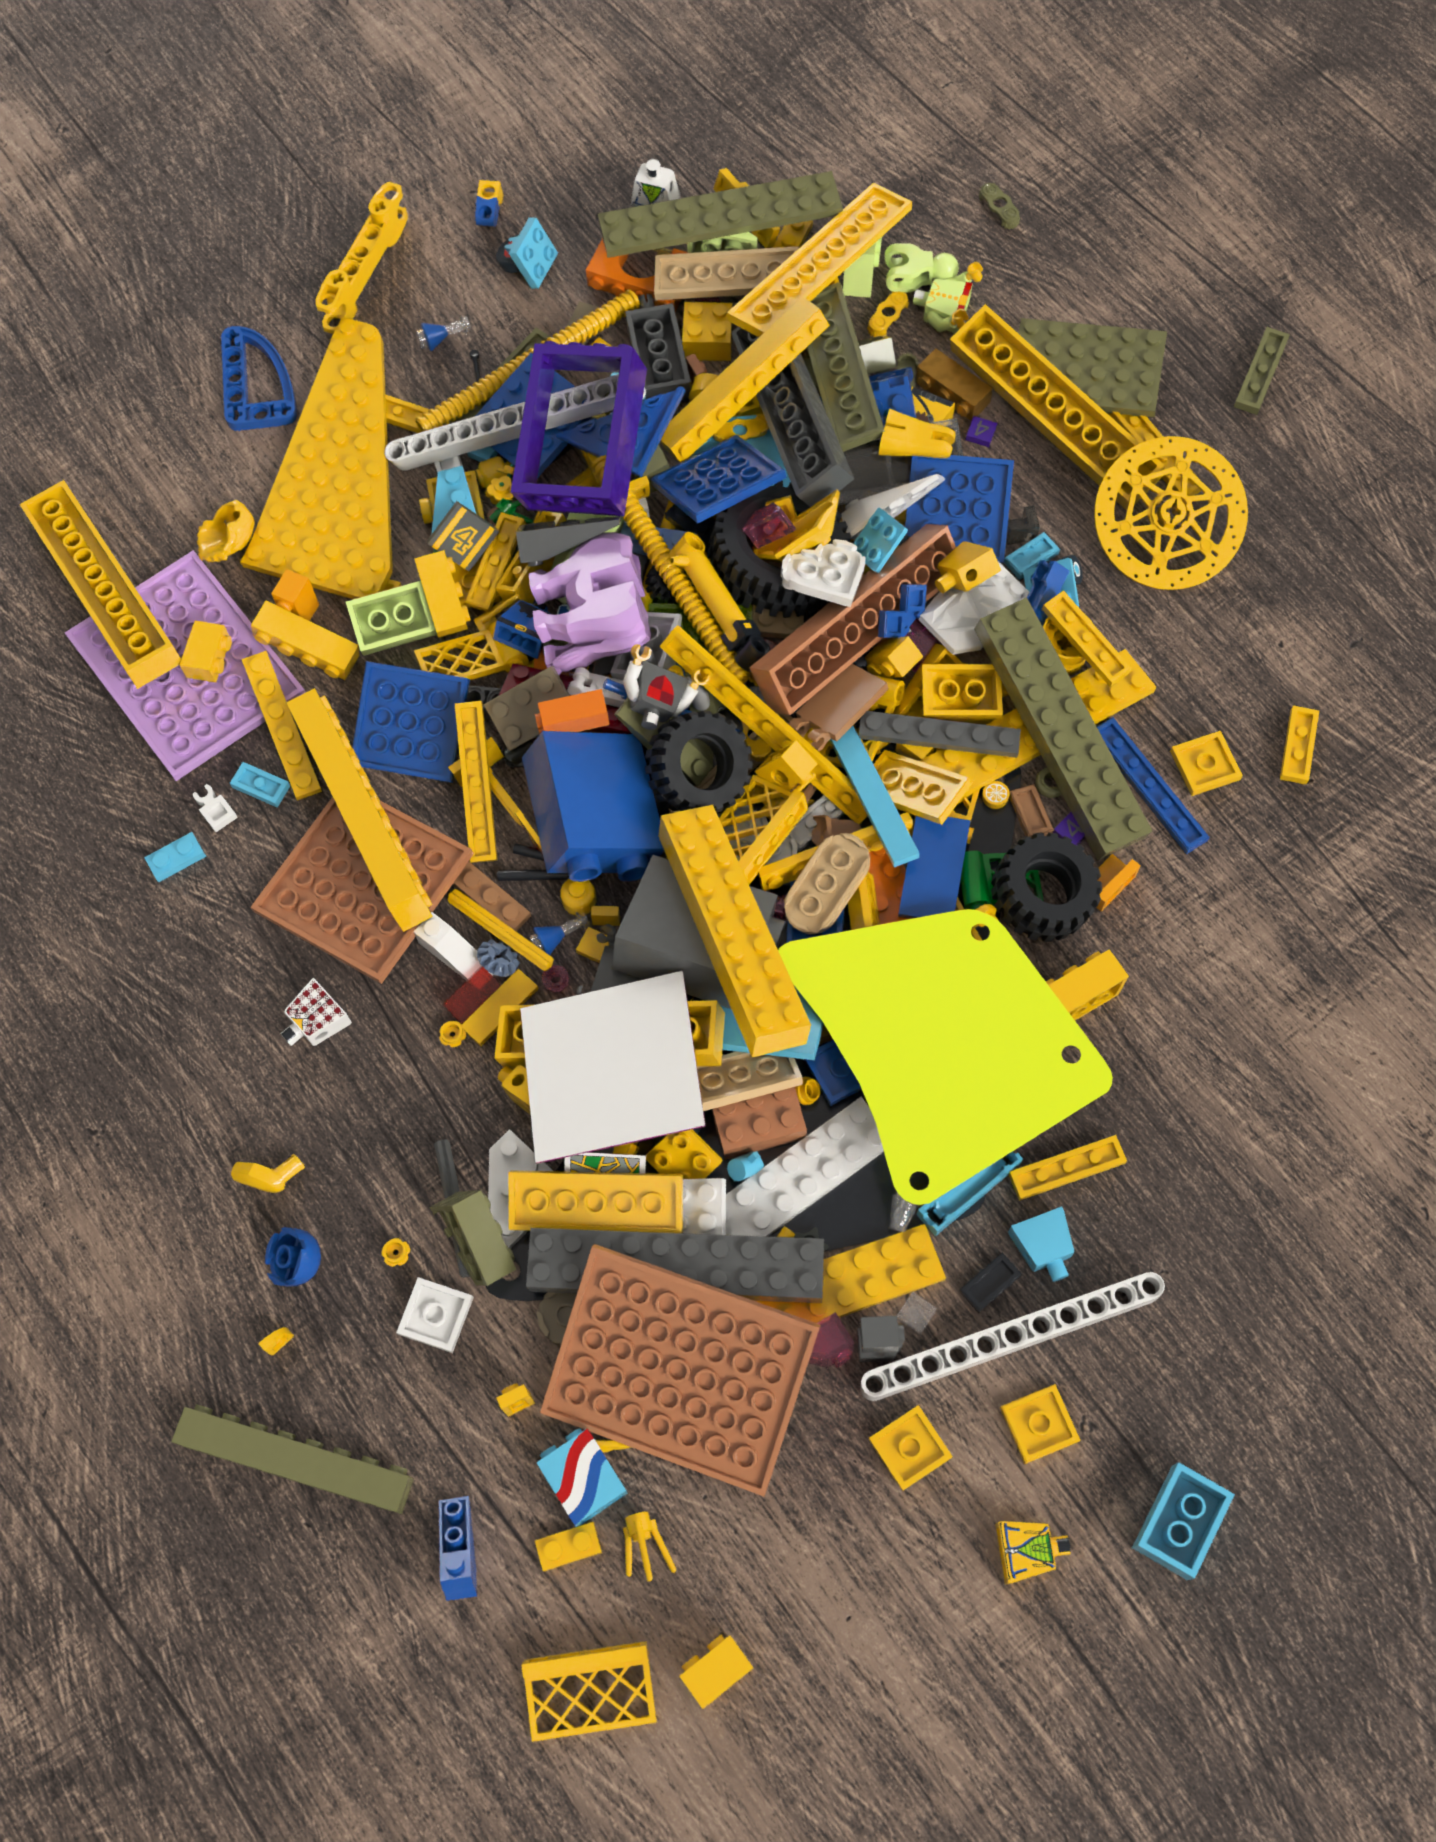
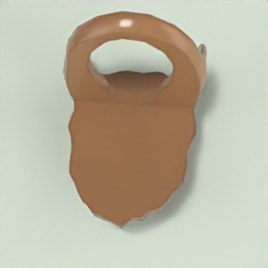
[812,815,862,846]

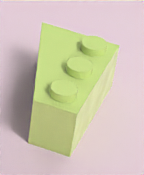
[843,237,882,298]

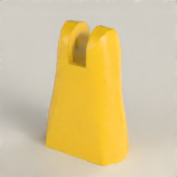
[879,409,956,459]

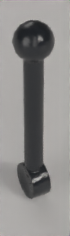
[470,350,481,383]

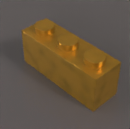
[916,349,993,421]

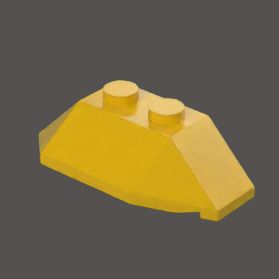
[752,489,840,563]

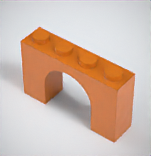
[586,238,688,312]
[535,689,609,735]

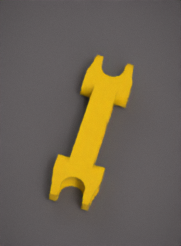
[316,182,408,334]

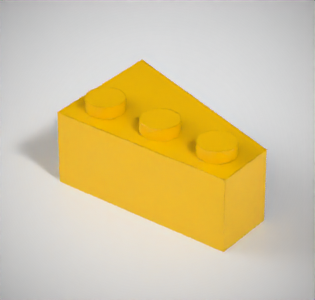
[414,550,471,638]

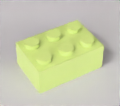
[346,581,437,656]

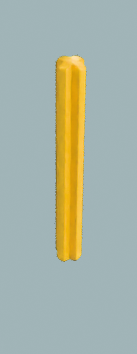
[447,889,554,971]

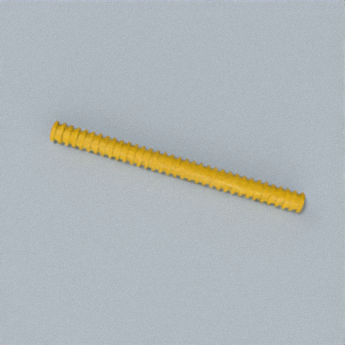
[415,289,640,432]
[591,455,751,684]

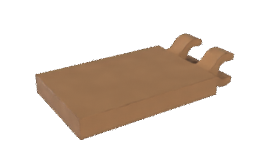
[789,664,888,751]

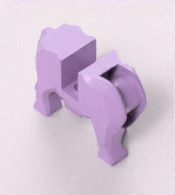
[529,532,651,675]

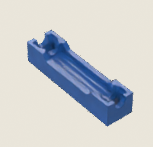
[1027,560,1070,627]

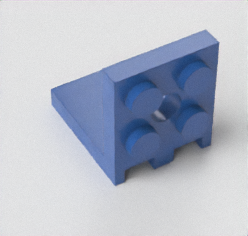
[869,367,917,446]

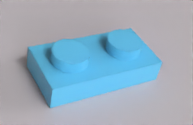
[230,762,290,808]
[144,832,206,882]

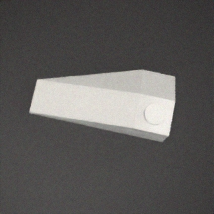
[841,474,945,539]

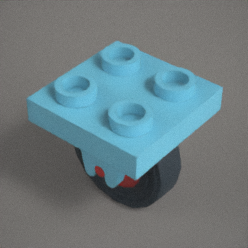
[496,218,558,288]

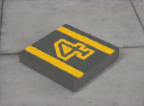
[427,501,499,571]

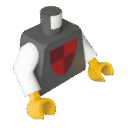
[623,644,710,730]

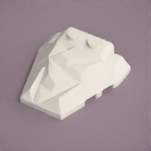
[918,562,1029,655]

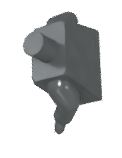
[576,924,642,995]

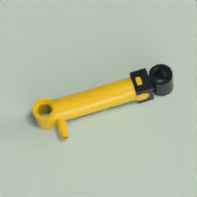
[669,532,771,672]

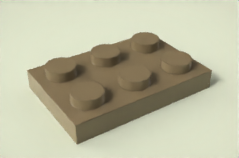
[484,666,570,751]

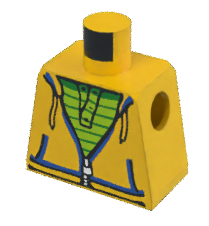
[995,1521,1071,1585]

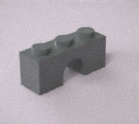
[857,1315,905,1363]

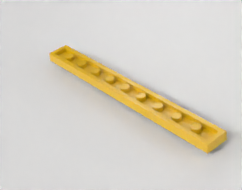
[659,625,868,824]

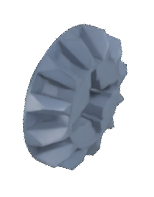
[477,939,520,977]

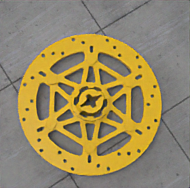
[1094,436,1248,590]

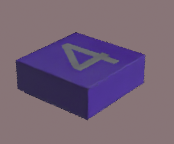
[966,416,997,447]
[1053,812,1085,846]

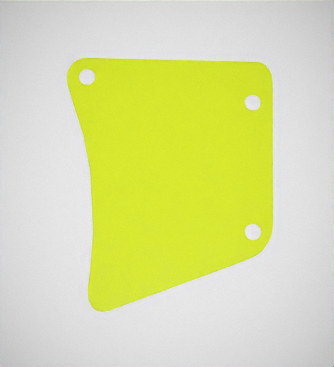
[778,909,1113,1205]

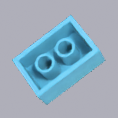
[1132,1462,1235,1580]

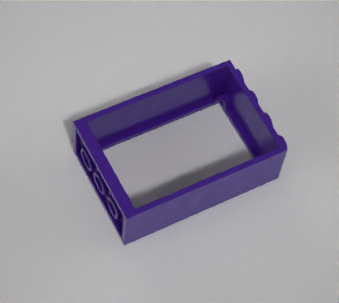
[511,341,647,516]

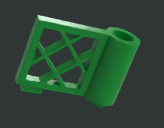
[960,851,1044,910]

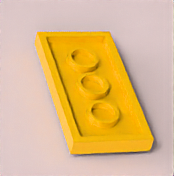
[874,750,972,825]

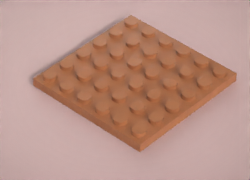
[250,797,474,984]

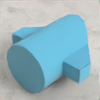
[727,1151,765,1182]

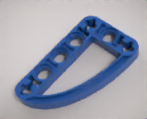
[221,326,297,431]

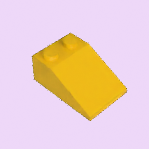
[921,664,1003,724]

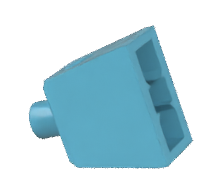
[1008,1207,1074,1282]

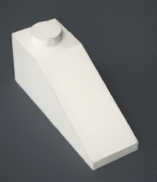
[414,912,494,991]

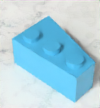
[431,466,476,553]

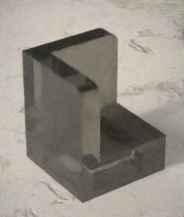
[1006,505,1040,545]

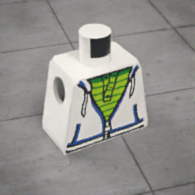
[631,159,680,207]

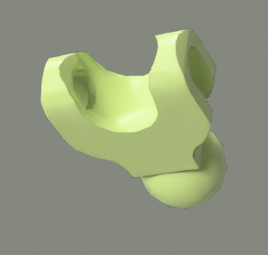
[884,243,959,293]

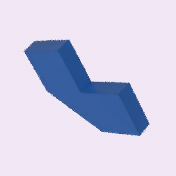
[878,584,927,638]

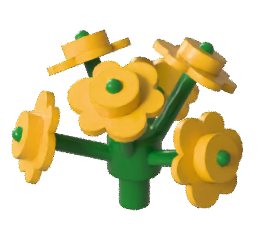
[485,465,541,524]

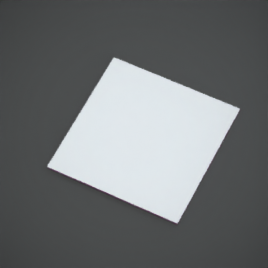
[520,971,705,1164]

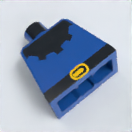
[493,600,551,659]

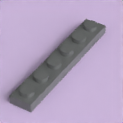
[858,711,1021,758]

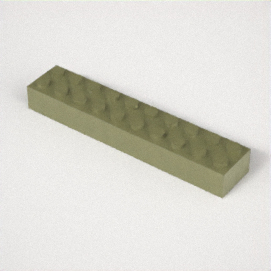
[974,597,1153,861]

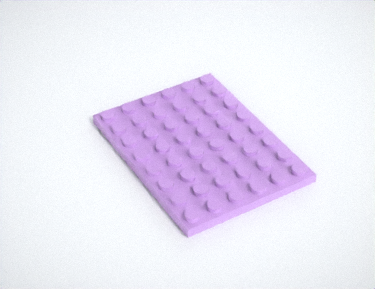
[65,550,306,781]

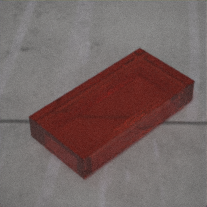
[442,966,501,1024]

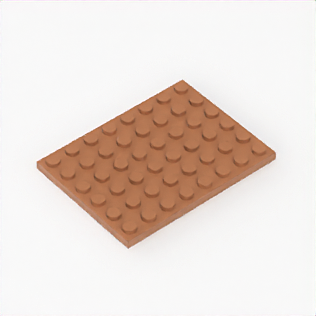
[540,1244,821,1497]

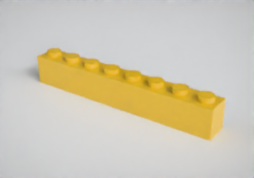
[660,297,830,463]

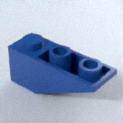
[439,1496,477,1601]

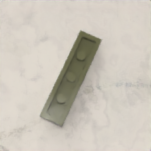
[1234,327,1290,415]

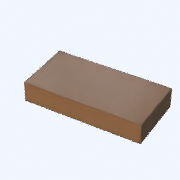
[1009,784,1054,838]

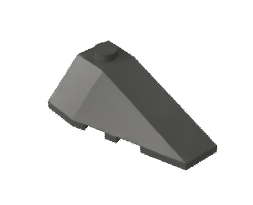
[516,516,621,566]

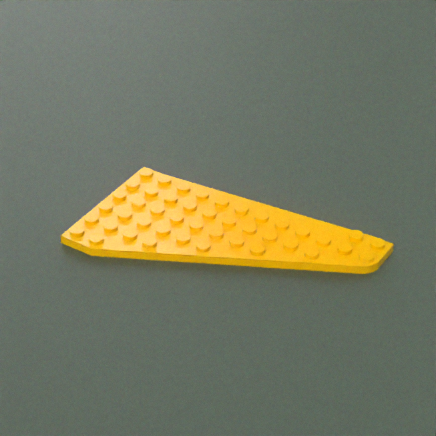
[240,317,393,600]

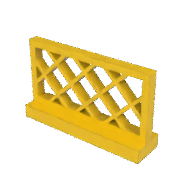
[719,775,808,885]
[522,1641,657,1742]

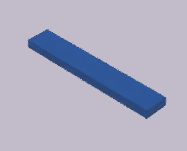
[1097,717,1210,854]

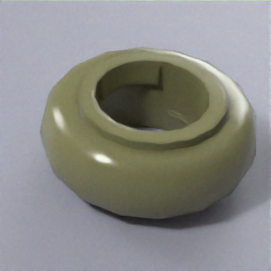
[1035,768,1062,798]

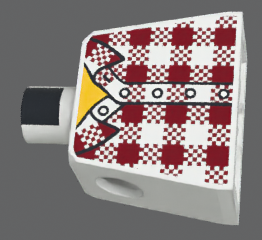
[280,978,352,1046]

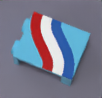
[536,1428,628,1527]

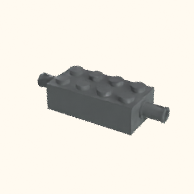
[625,294,691,418]

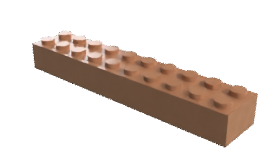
[749,524,956,715]

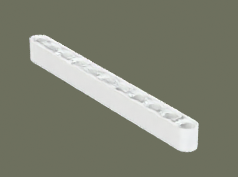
[385,374,646,471]
[860,1272,1165,1401]

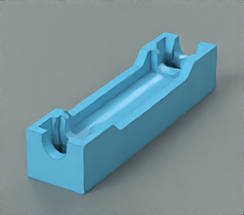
[916,1151,1023,1237]

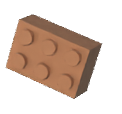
[711,1087,807,1160]

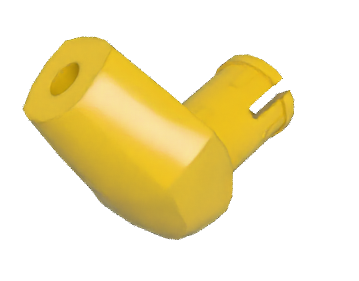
[231,1154,305,1193]

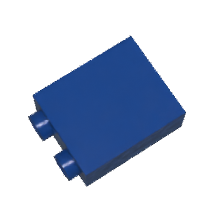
[522,731,664,882]

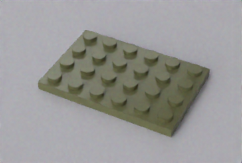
[1007,318,1167,417]

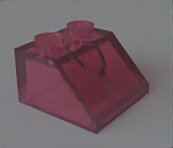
[809,1312,855,1368]

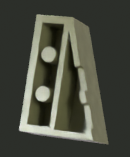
[430,1190,516,1286]

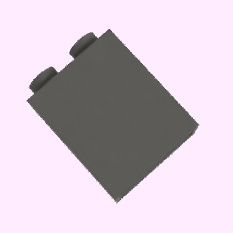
[612,855,786,1009]

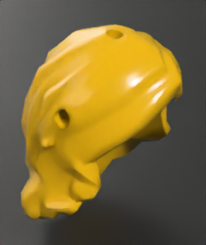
[197,500,255,562]

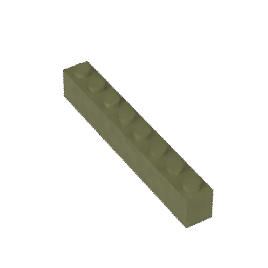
[171,1404,414,1515]

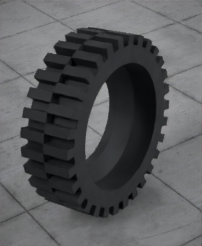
[707,481,851,618]

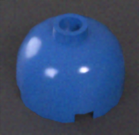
[265,1227,321,1287]

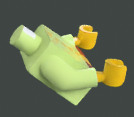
[913,262,983,333]

